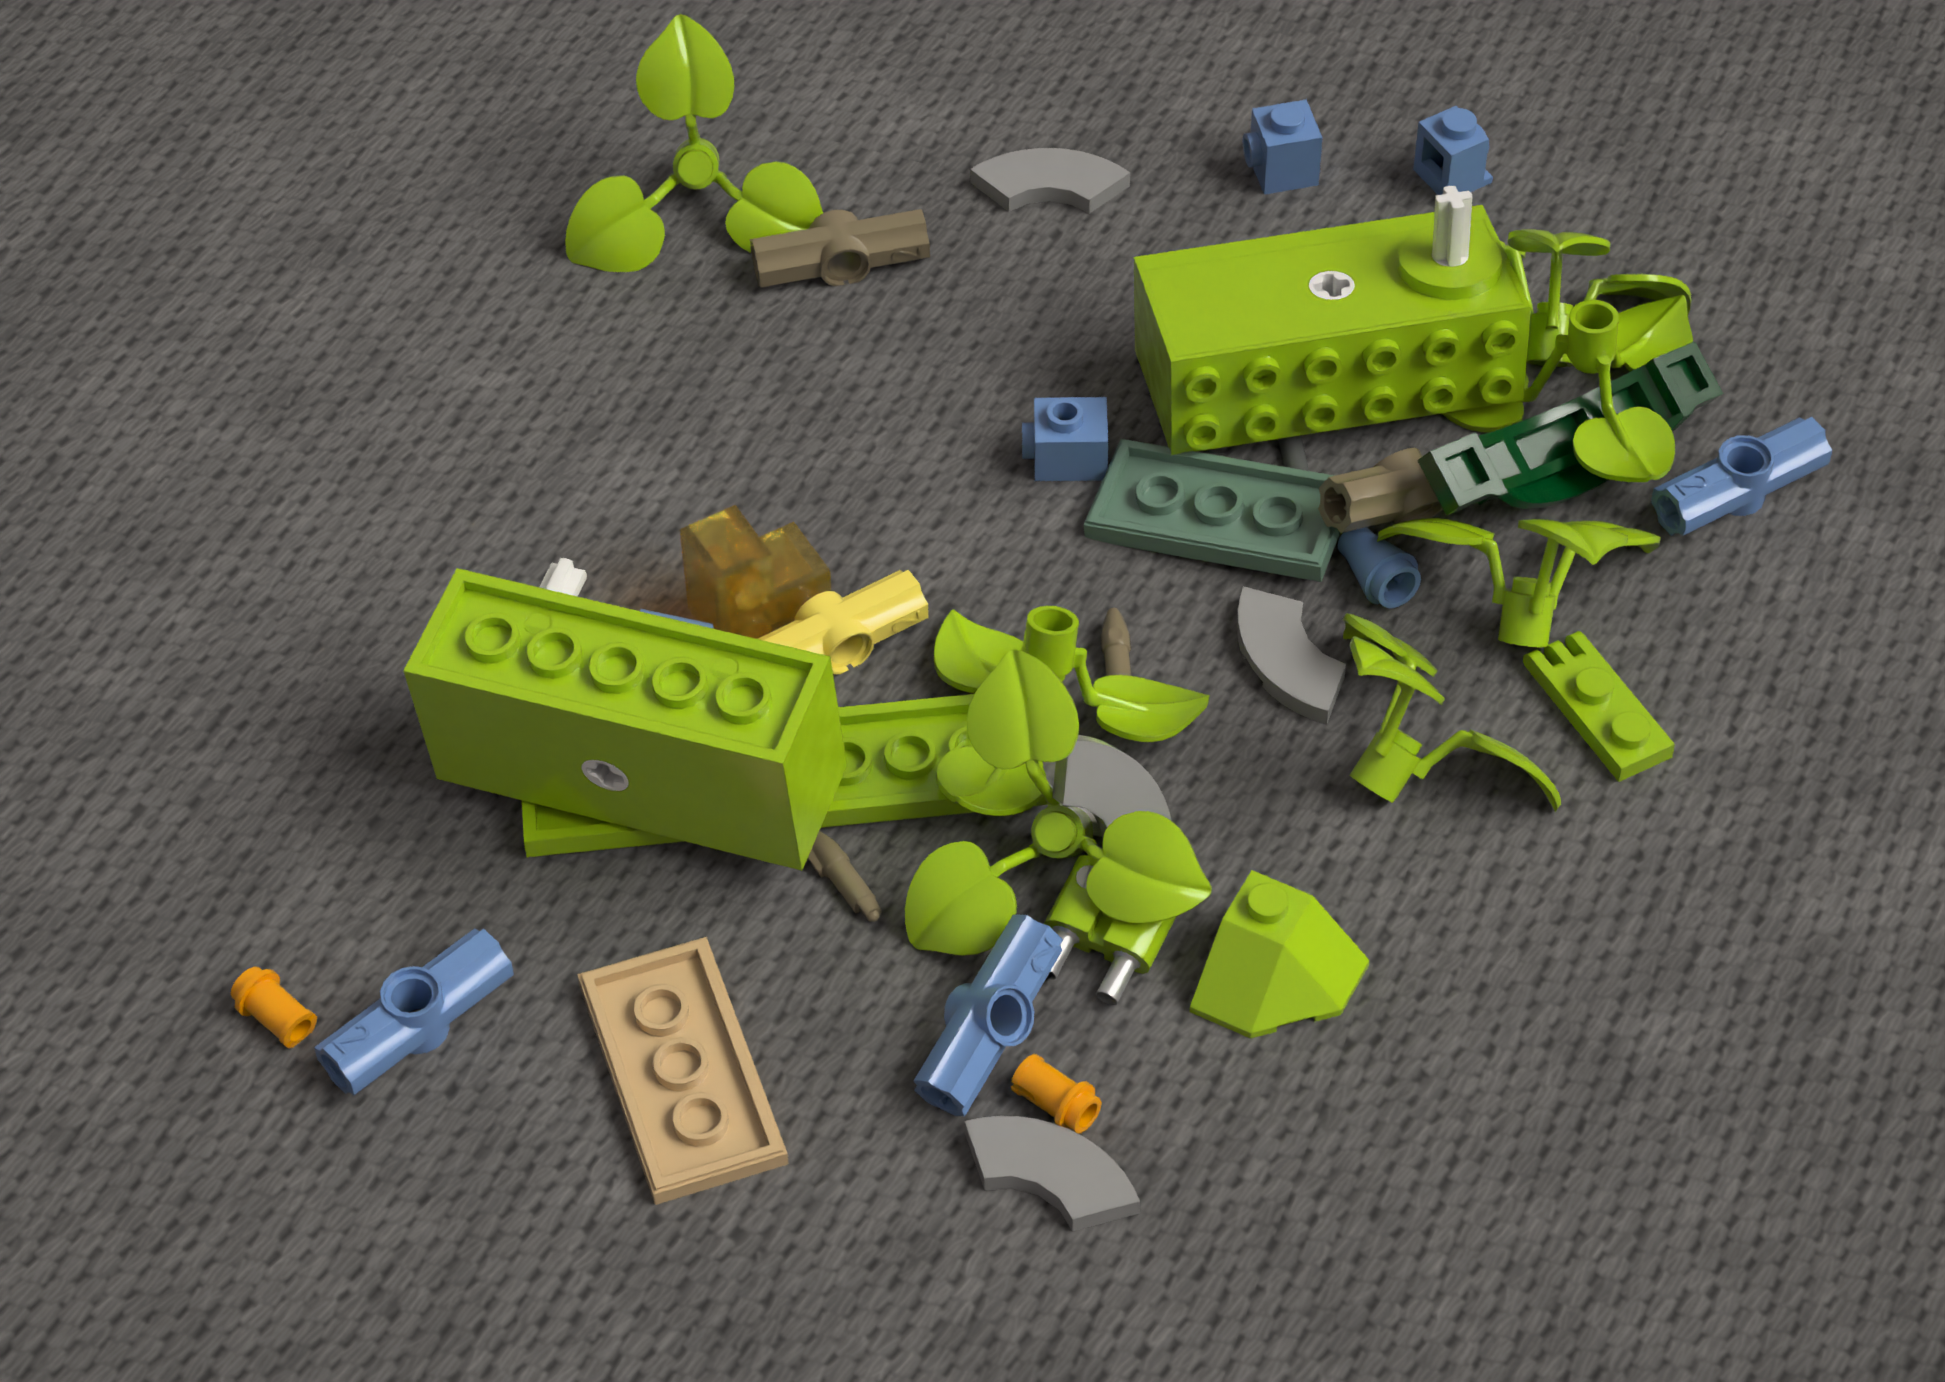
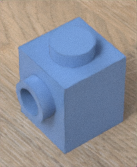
[1243,99,1323,194]
[1022,397,1108,481]

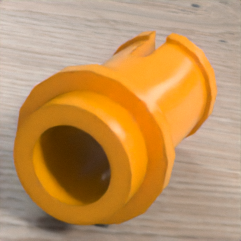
[231,966,317,1048]
[1011,1054,1102,1134]

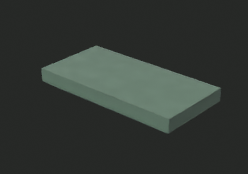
[1083,439,1340,582]

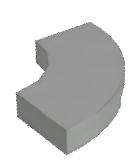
[970,148,1130,214]
[1237,586,1346,724]
[1052,735,1171,836]
[964,1116,1140,1231]

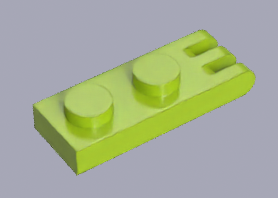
[1523,631,1675,782]

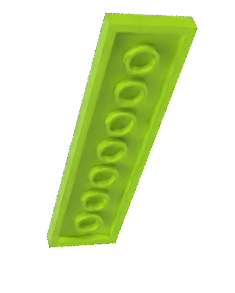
[522,694,1047,857]

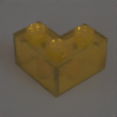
[679,505,832,639]

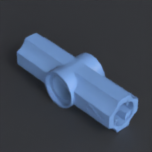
[1651,417,1832,536]
[914,914,1063,1116]
[314,928,514,1095]

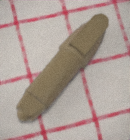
[1101,608,1131,676]
[807,831,881,922]

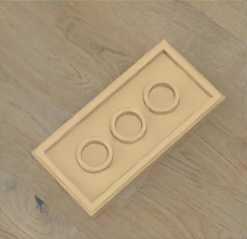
[577,937,789,1205]

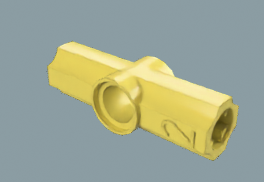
[758,570,928,674]

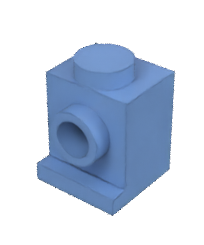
[1413,106,1493,195]

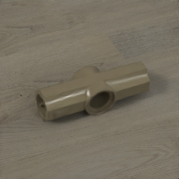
[750,209,930,288]
[1318,448,1443,533]

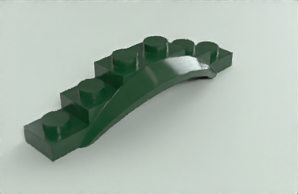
[1417,341,1724,516]

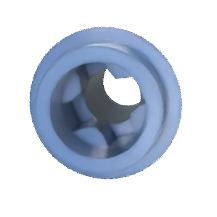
[1338,527,1421,608]

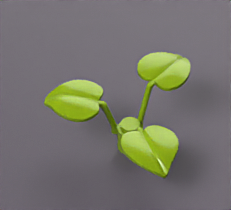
[565,14,823,272]
[1500,229,1691,367]
[1442,295,1693,482]
[1377,518,1661,647]
[934,606,1210,816]
[1342,613,1561,812]
[905,649,1212,956]

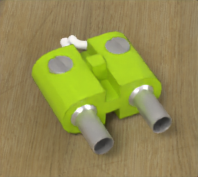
[1044,855,1177,1005]

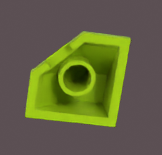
[1189,870,1370,1039]

